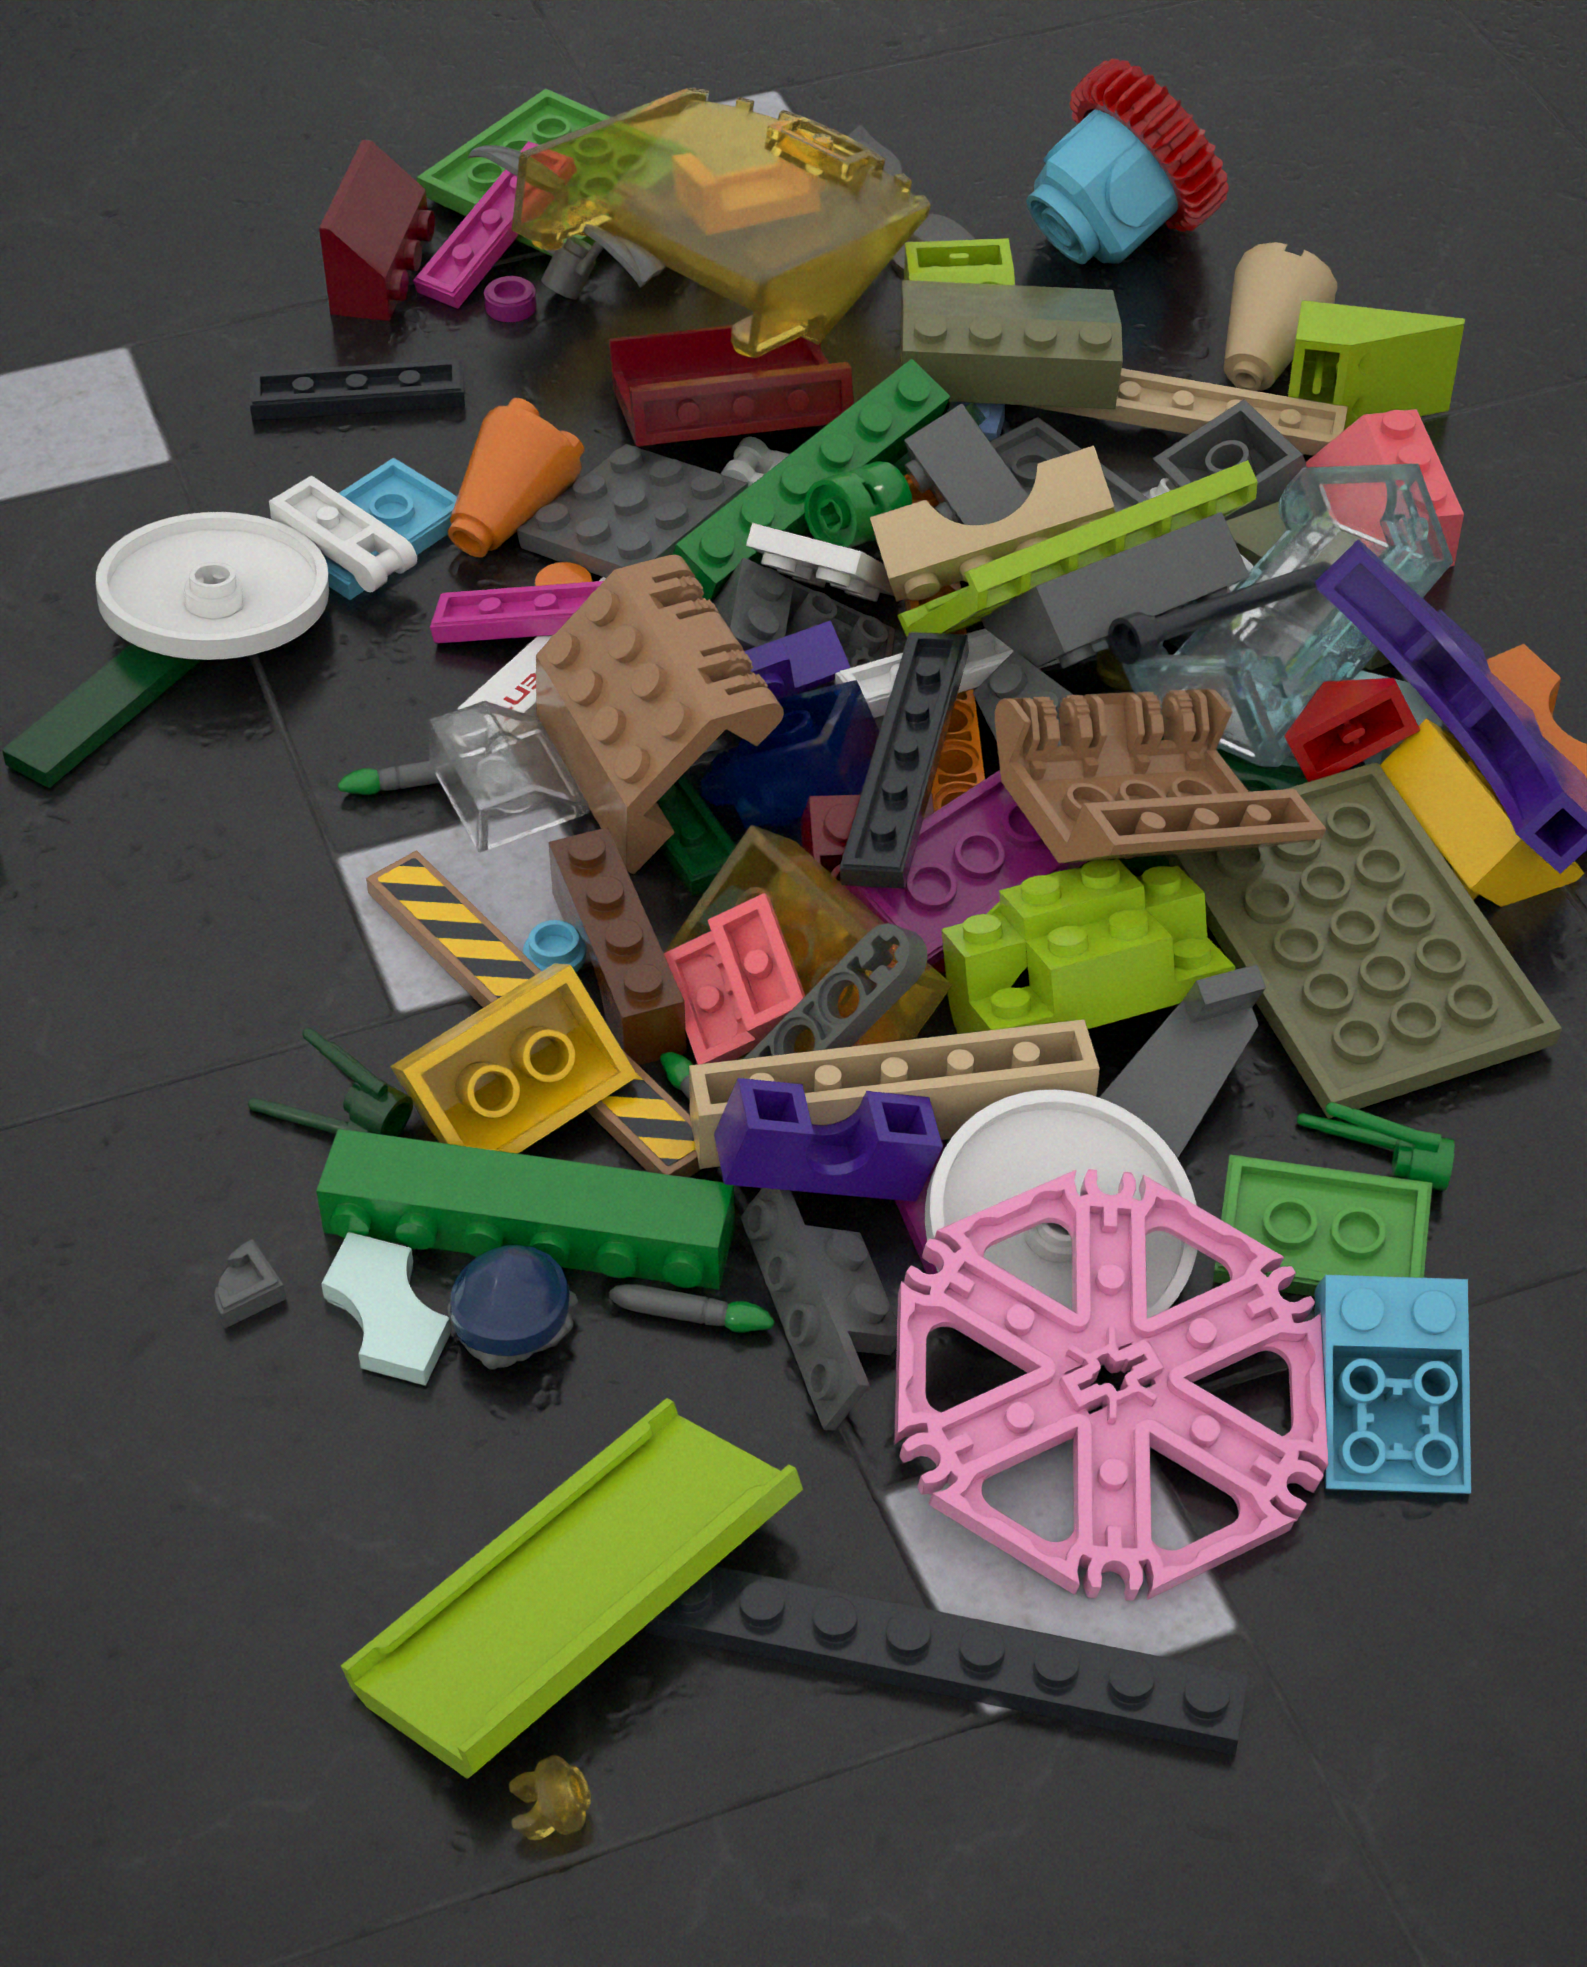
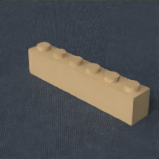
[689,1019,1100,1169]

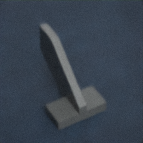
[1099,964,1266,1159]

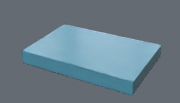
[322,458,457,600]

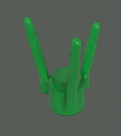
[1297,1102,1455,1192]

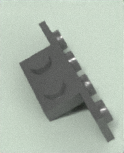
[741,1188,897,1431]

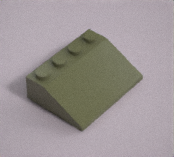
[900,280,1123,409]

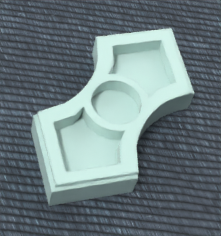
[321,1232,452,1386]

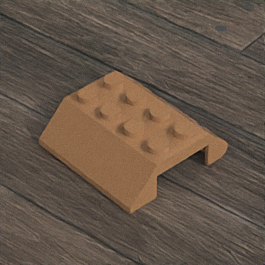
[536,555,784,874]
[995,688,1326,863]

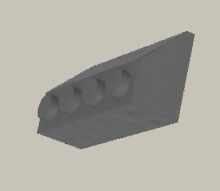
[981,512,1250,669]

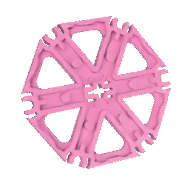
[894,1169,1328,1601]

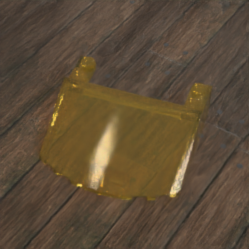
[512,87,931,358]

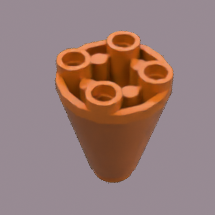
[448,398,585,557]

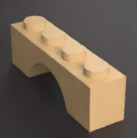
[870,446,1115,601]

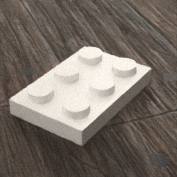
[746,523,894,602]

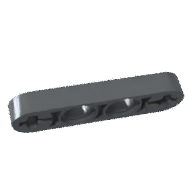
[744,923,928,1059]

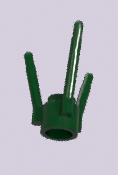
[248,1028,413,1137]

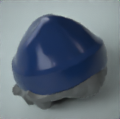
[447,1245,578,1369]

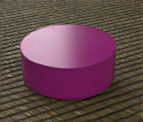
[484,276,537,322]

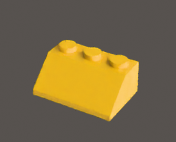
[1380,718,1584,907]
[390,963,638,1154]

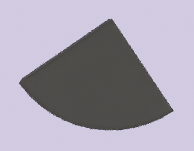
[215,1239,286,1329]

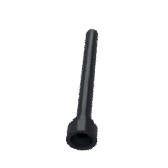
[1108,561,1331,665]

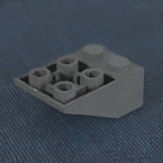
[712,557,895,710]

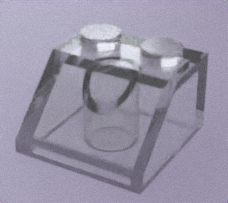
[429,701,589,853]

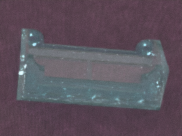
[1123,463,1453,767]

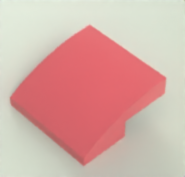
[663,893,805,1064]

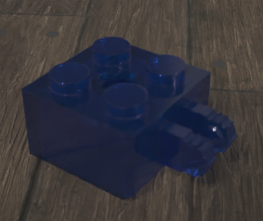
[700,680,880,829]

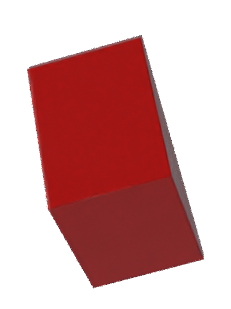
[1284,678,1420,782]

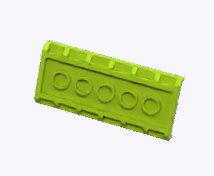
[898,460,1258,637]
[341,1398,803,1779]

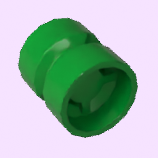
[804,461,912,548]

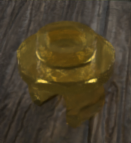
[509,1755,591,1840]

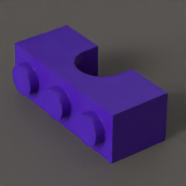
[714,1078,943,1202]

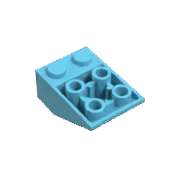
[1315,1275,1471,1494]

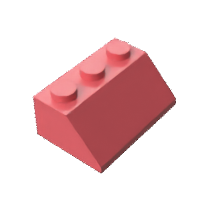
[1305,409,1464,572]

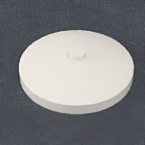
[96,512,329,660]
[925,1089,1197,1319]

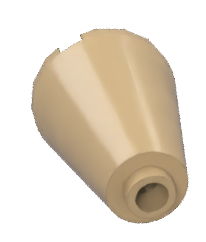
[1223,242,1337,391]

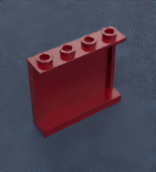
[609,316,854,446]

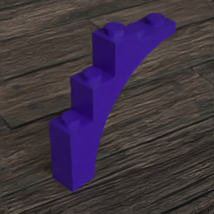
[1315,539,1587,874]

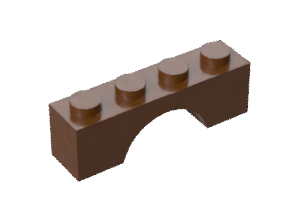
[548,827,687,1065]

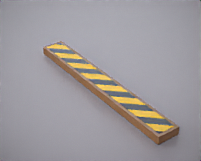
[366,850,701,1178]

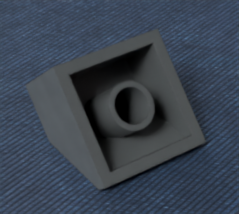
[1153,399,1317,521]

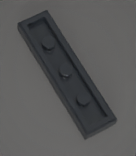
[250,359,465,420]

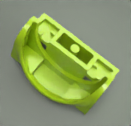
[941,859,1235,1034]

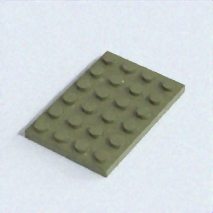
[1165,762,1562,1119]

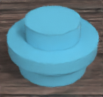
[523,920,587,972]

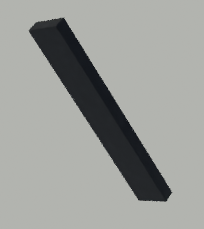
[839,632,969,889]

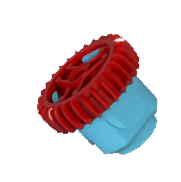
[1026,59,1229,264]

